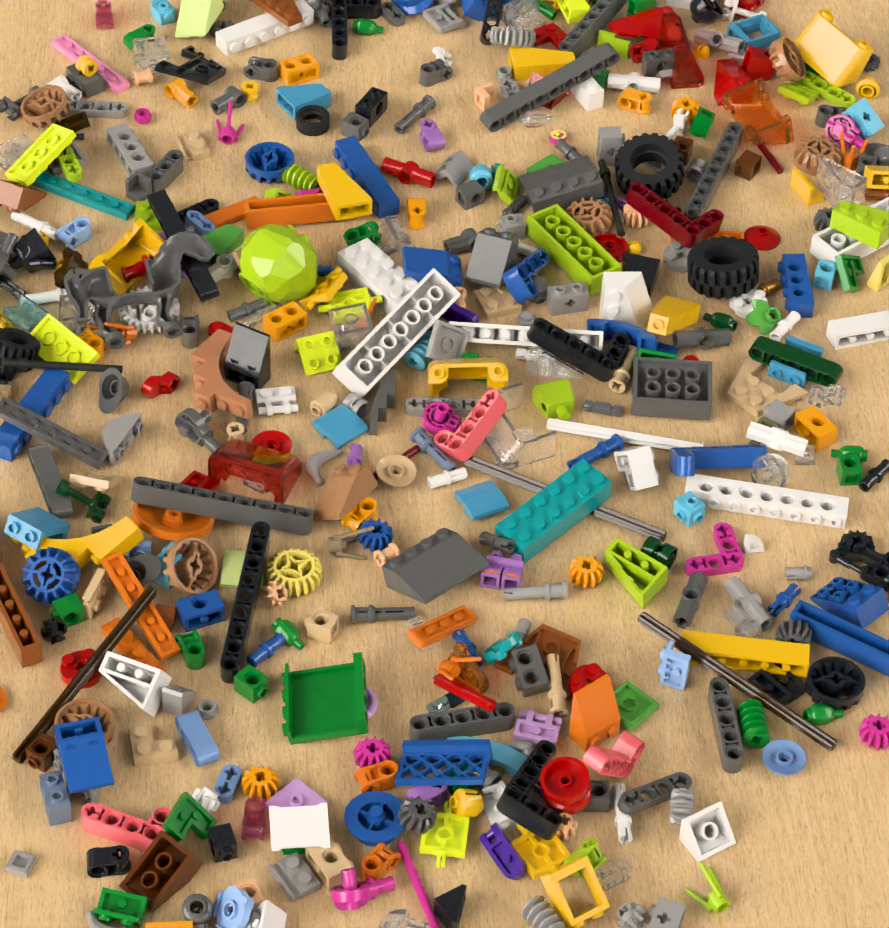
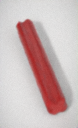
[433,673,497,712]

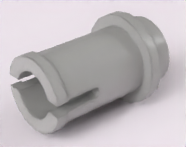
[785,565,811,582]
[516,618,532,640]

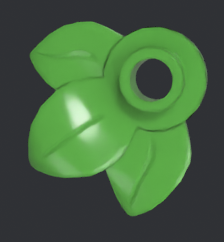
[746,299,781,335]

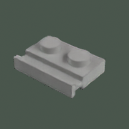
[268,852,321,903]

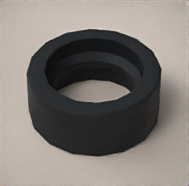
[296,105,329,136]

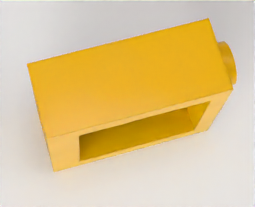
[540,856,610,928]

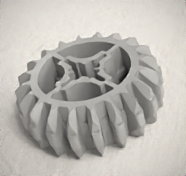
[489,26,536,47]

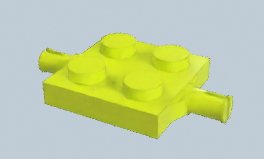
[318,287,383,323]
[419,801,470,869]

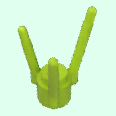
[685,861,731,914]

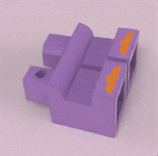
[480,550,524,590]

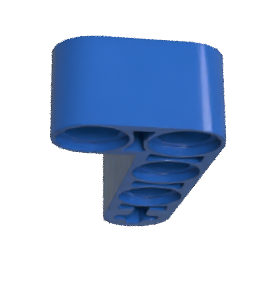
[502,248,550,304]

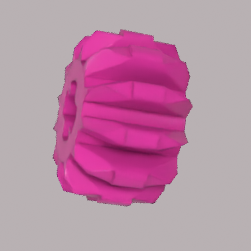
[859,713,889,751]
[354,736,391,768]

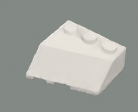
[599,272,653,328]

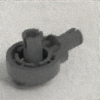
[307,0,332,28]
[0,232,19,281]
[175,408,224,457]

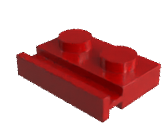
[180,470,220,491]

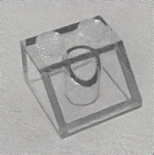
[328,302,374,352]

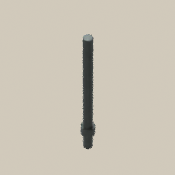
[598,159,625,237]
[3,357,123,373]

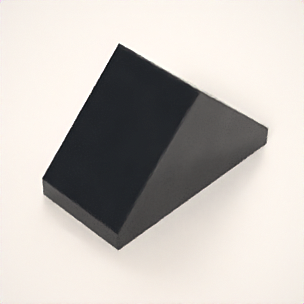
[434,884,467,928]

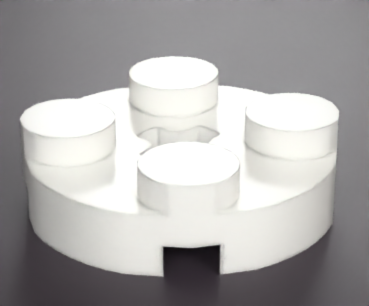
[729,289,768,318]

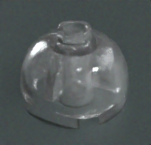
[751,453,792,488]

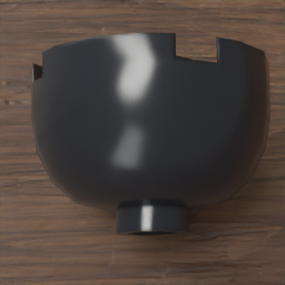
[690,0,723,25]

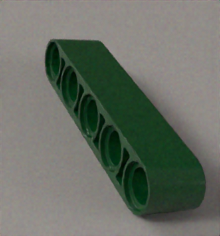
[748,336,843,388]

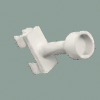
[720,0,767,22]
[665,108,689,140]

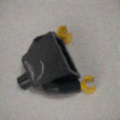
[8,227,64,273]

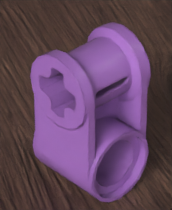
[419,119,445,152]
[405,785,448,808]

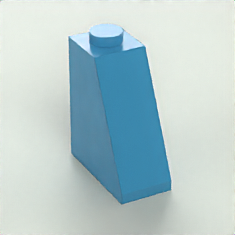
[276,83,332,121]

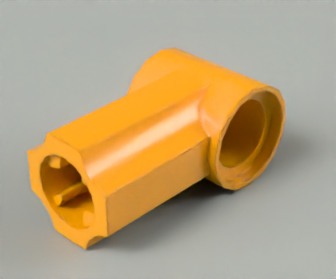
[164,78,198,108]

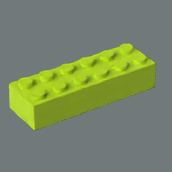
[526,204,622,296]

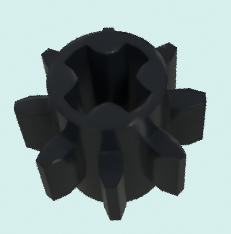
[40,616,68,645]

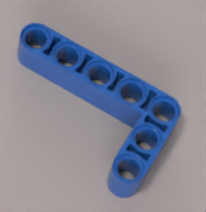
[670,445,767,477]

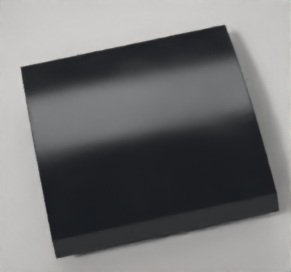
[747,663,807,705]

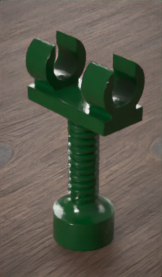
[55,479,111,523]

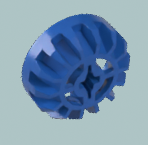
[245,142,294,184]
[21,547,81,605]

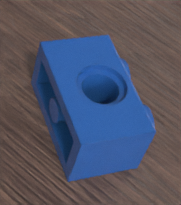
[176,589,225,633]

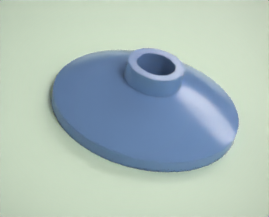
[762,740,806,776]

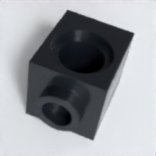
[208,823,238,863]

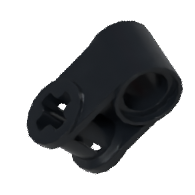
[86,845,132,878]

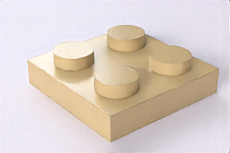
[473,285,522,320]
[69,469,121,492]

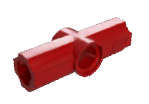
[381,157,436,188]

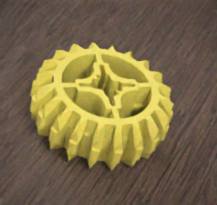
[266,547,322,598]

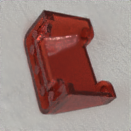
[659,12,704,89]
[208,439,302,504]

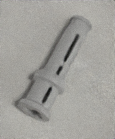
[503,581,568,601]

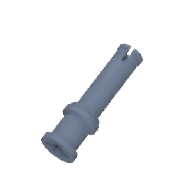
[410,427,458,472]

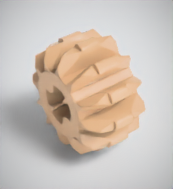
[622,204,651,229]

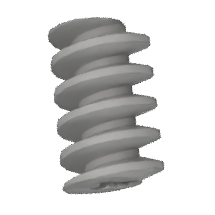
[521,895,565,928]

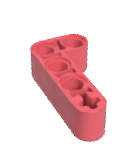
[434,389,507,462]
[583,731,645,778]
[81,802,171,852]

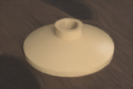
[376,454,416,487]

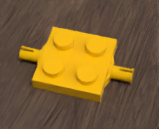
[299,266,348,311]
[511,824,571,882]

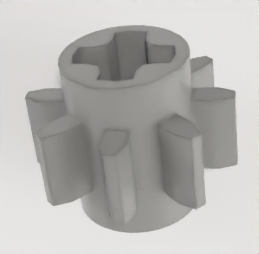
[617,902,645,928]

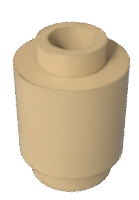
[310,390,338,417]

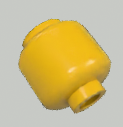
[449,788,485,818]

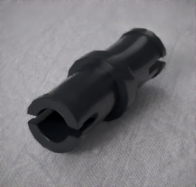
[858,459,889,492]

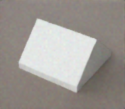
[679,801,736,861]

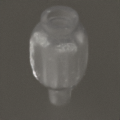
[520,111,553,128]

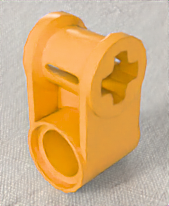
[617,87,652,115]
[407,198,426,230]
[77,328,105,362]
[341,497,378,536]

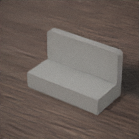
[435,150,474,187]

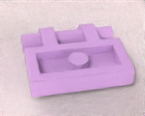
[513,709,563,746]

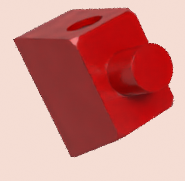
[741,45,777,82]

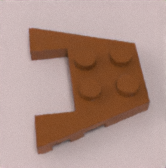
[495,624,581,701]

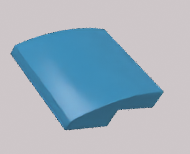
[311,404,369,449]
[454,480,510,521]

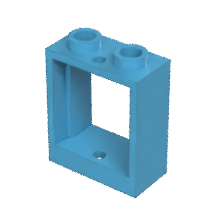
[727,14,781,52]

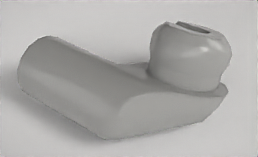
[502,740,534,756]

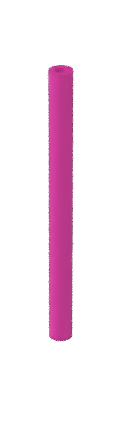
[396,841,441,928]

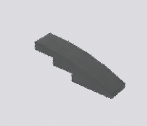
[370,367,396,436]

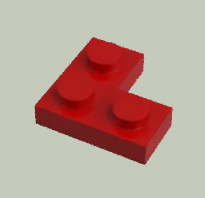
[534,22,567,50]

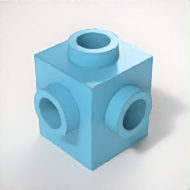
[673,491,706,528]

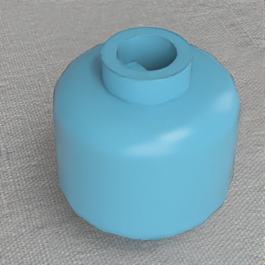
[469,164,493,190]

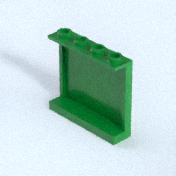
[282,652,369,745]

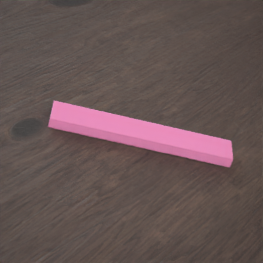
[51,34,130,94]

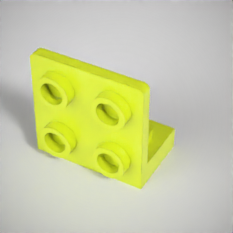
[293,331,342,376]

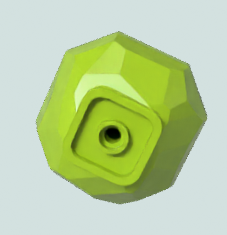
[238,224,318,306]

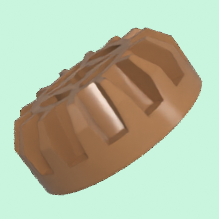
[769,36,806,84]
[20,85,70,128]
[793,135,843,177]
[565,197,614,239]
[163,537,218,596]
[54,698,115,747]

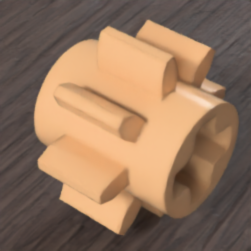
[262,581,288,607]
[556,813,578,841]

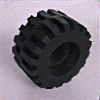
[0,327,41,373]

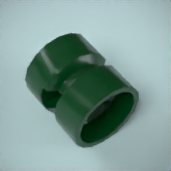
[641,535,678,570]

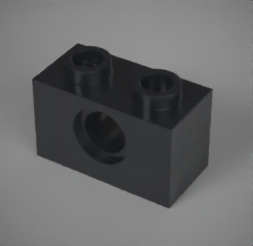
[355,87,388,128]

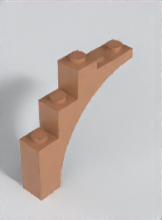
[191,329,253,420]

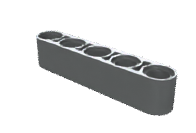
[27,443,73,519]
[707,677,744,774]
[409,702,515,740]

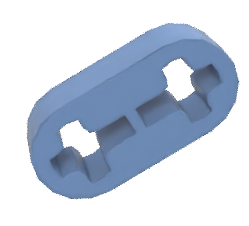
[185,210,215,236]
[214,764,241,804]

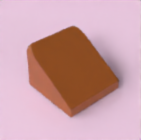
[155,604,177,632]

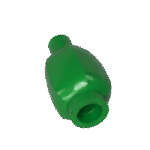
[352,18,384,36]
[831,445,868,464]
[271,617,305,650]
[803,704,843,726]

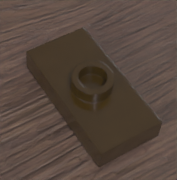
[54,112,90,133]

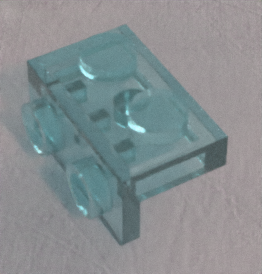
[2,295,49,333]

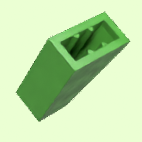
[203,224,244,265]

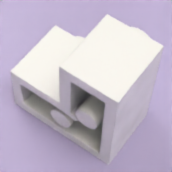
[614,445,659,491]

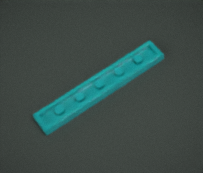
[32,171,136,220]

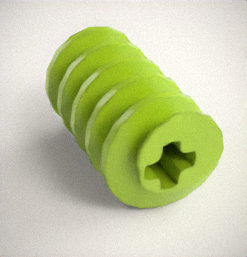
[282,163,321,190]

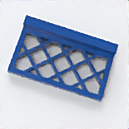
[395,739,493,786]

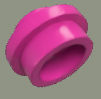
[134,108,152,124]

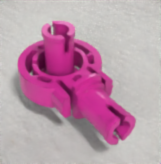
[825,114,869,154]
[422,402,462,435]
[331,868,396,911]

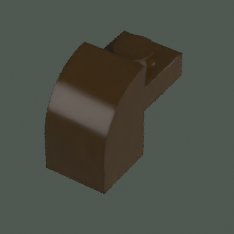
[54,247,88,289]

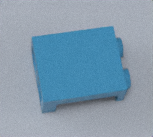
[768,335,824,389]
[4,507,71,550]

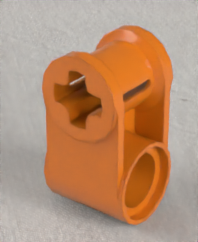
[354,760,398,793]
[360,842,401,881]

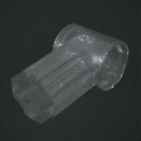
[724,604,762,638]

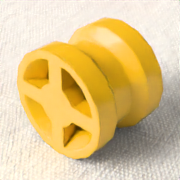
[75,55,98,77]
[241,81,259,103]

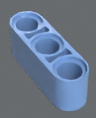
[175,710,220,767]

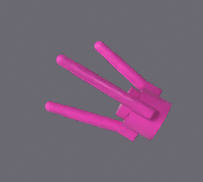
[216,99,244,145]

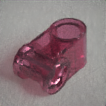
[95,0,114,29]
[241,796,266,841]

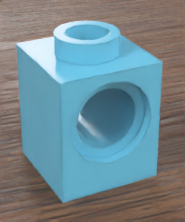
[812,259,837,291]

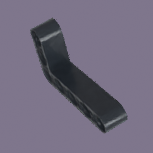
[331,0,381,60]
[527,318,630,382]
[496,740,562,840]

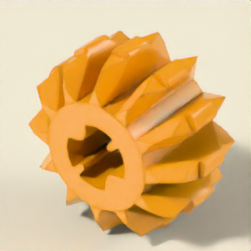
[671,96,700,124]
[568,554,604,589]
[241,764,280,802]

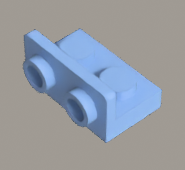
[657,640,691,691]

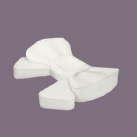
[432,47,453,66]

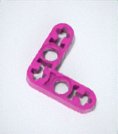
[685,522,744,577]

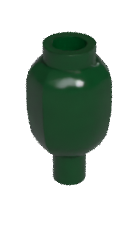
[703,312,738,332]

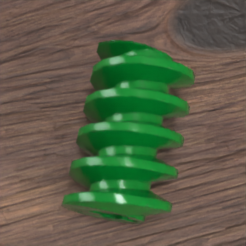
[736,699,771,749]

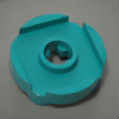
[482,630,524,665]

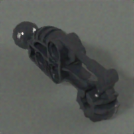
[829,529,889,592]

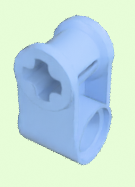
[56,217,92,249]

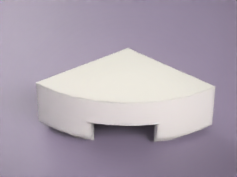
[743,534,765,554]

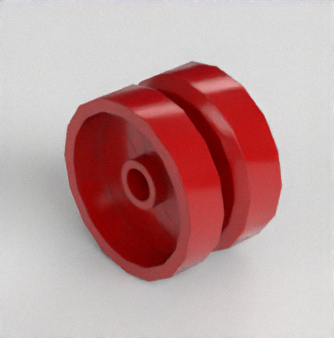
[540,756,592,815]

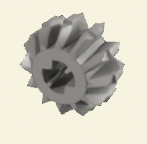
[669,788,694,826]

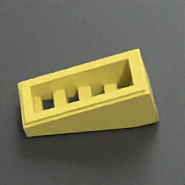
[867,255,889,292]

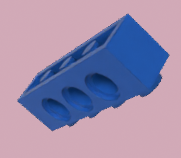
[778,254,815,318]

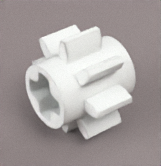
[192,786,221,812]

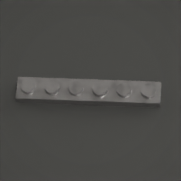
[0,397,109,470]

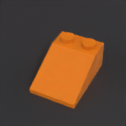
[569,674,621,752]

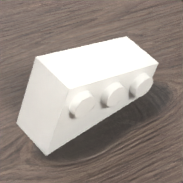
[98,651,172,717]

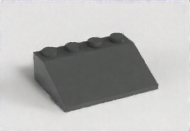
[518,155,604,213]
[631,356,712,420]
[381,527,489,605]

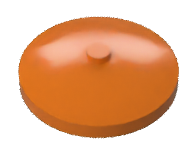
[131,502,215,541]

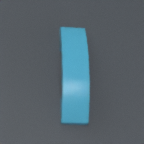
[447,736,528,776]

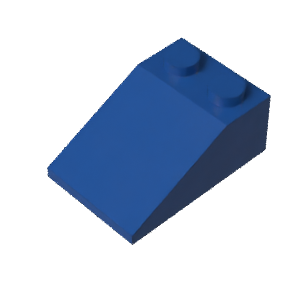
[402,246,463,287]

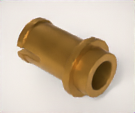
[757,278,782,297]

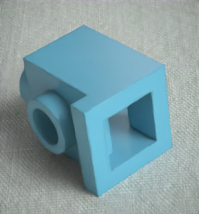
[150,0,176,26]

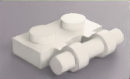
[255,386,298,416]

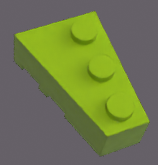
[829,200,889,249]
[605,537,668,609]

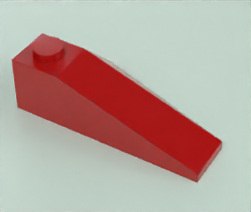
[608,6,682,43]
[713,58,754,106]

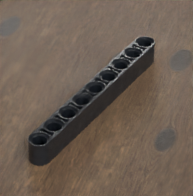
[147,189,220,303]
[220,521,270,684]

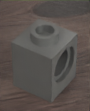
[341,112,370,141]
[855,153,878,182]
[456,179,485,210]
[581,780,614,813]

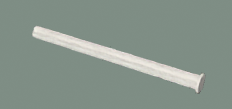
[546,418,704,450]

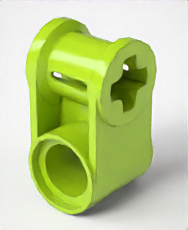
[563,838,607,878]

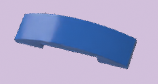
[587,319,657,351]

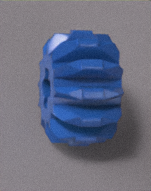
[358,518,393,553]

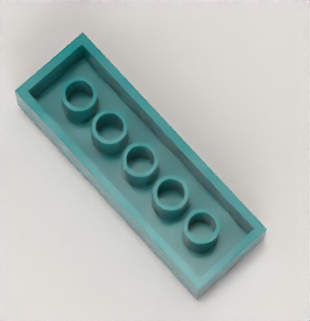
[495,459,612,564]

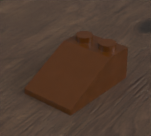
[119,830,204,912]

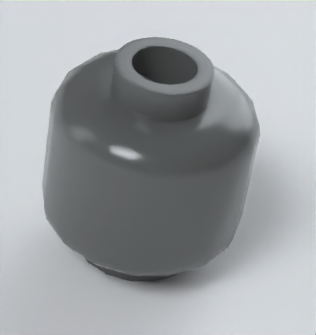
[528,275,548,304]
[182,893,213,926]

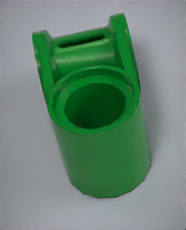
[123,24,157,54]
[343,221,381,247]
[175,629,205,670]

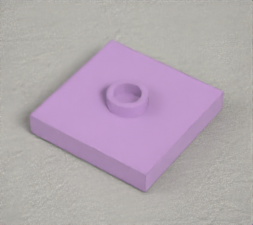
[264,778,328,811]

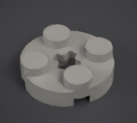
[663,241,691,273]

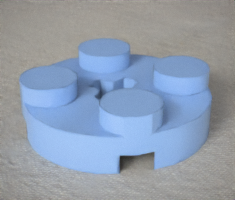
[213,886,254,928]

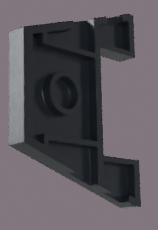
[154,45,226,85]

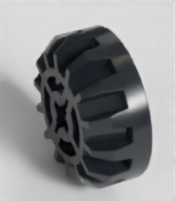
[806,657,866,710]

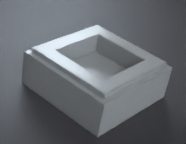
[655,68,677,81]
[5,850,37,878]

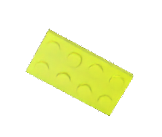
[4,123,77,187]
[30,313,100,385]

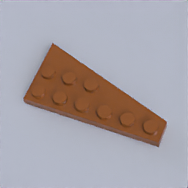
[250,0,303,27]

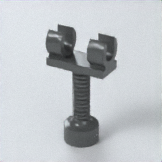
[0,85,39,121]

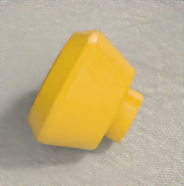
[856,77,880,99]

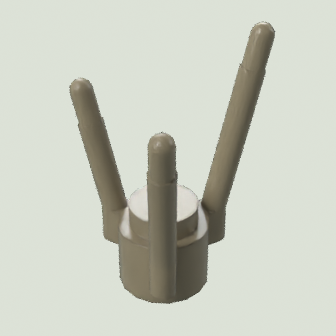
[329,526,375,560]

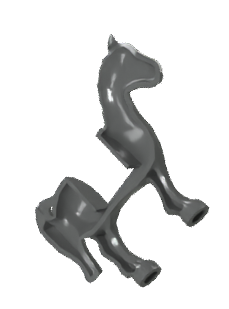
[64,226,215,350]

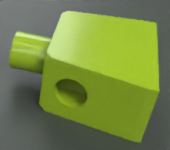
[532,378,574,421]

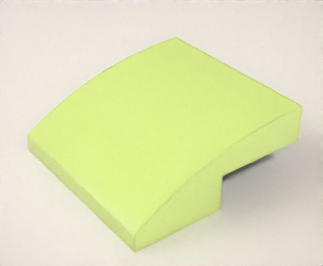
[220,550,266,590]

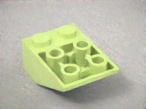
[175,0,225,38]

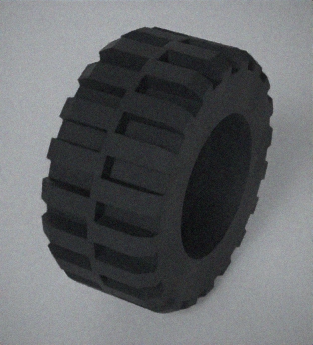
[615,133,685,199]
[687,236,759,299]

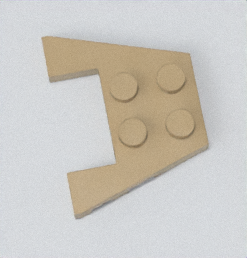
[726,356,808,417]

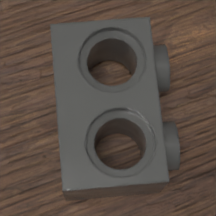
[508,644,549,697]

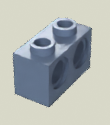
[39,770,72,826]

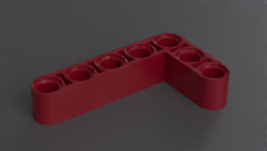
[626,182,724,248]

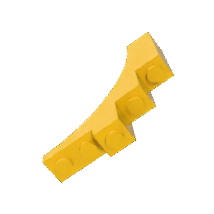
[9,516,144,575]

